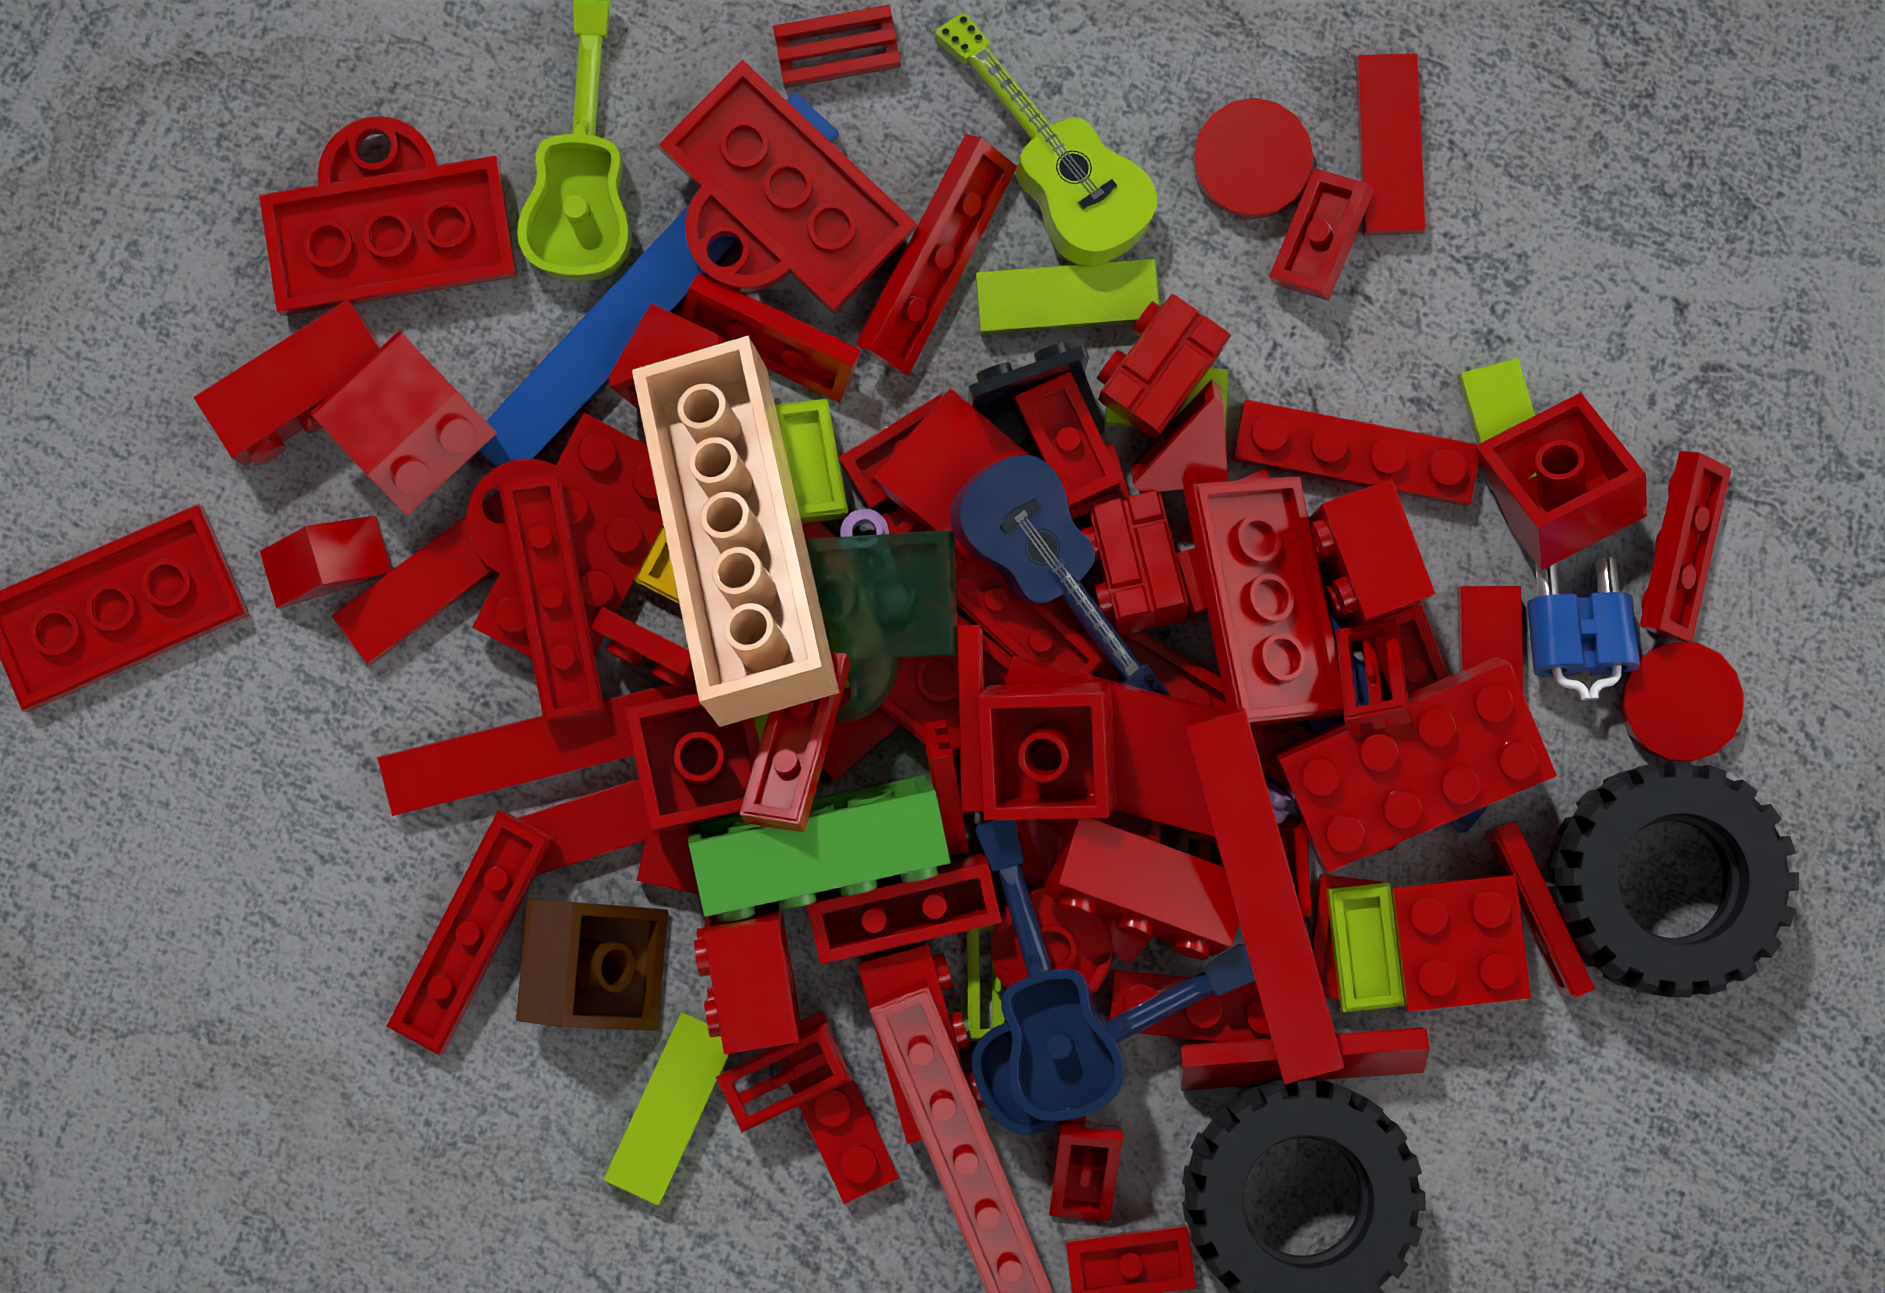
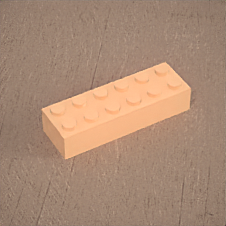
[632,336,839,727]

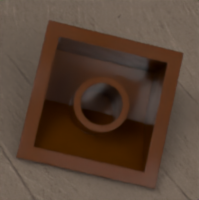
[516,898,668,1031]

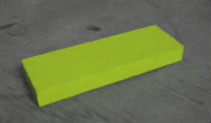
[976,259,1159,335]
[603,1011,730,1206]

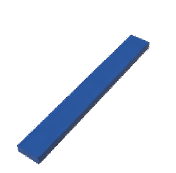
[479,92,839,467]

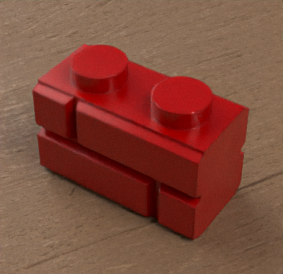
[1096,293,1231,441]
[1080,490,1189,636]

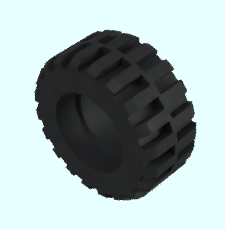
[1548,761,1799,998]
[1182,1078,1426,1293]

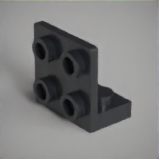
[968,342,1105,457]

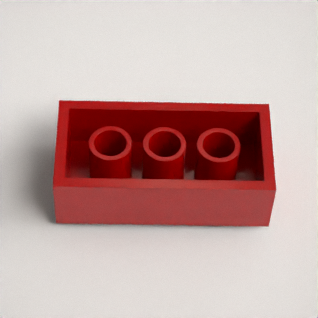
[1272,656,1557,873]

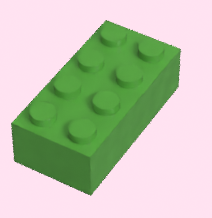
[687,775,950,922]

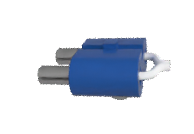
[1527,557,1640,700]

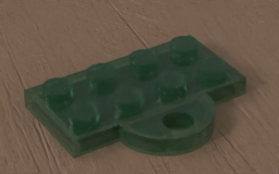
[805,530,958,723]

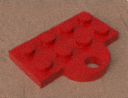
[659,59,917,314]
[259,116,518,316]
[466,413,663,658]

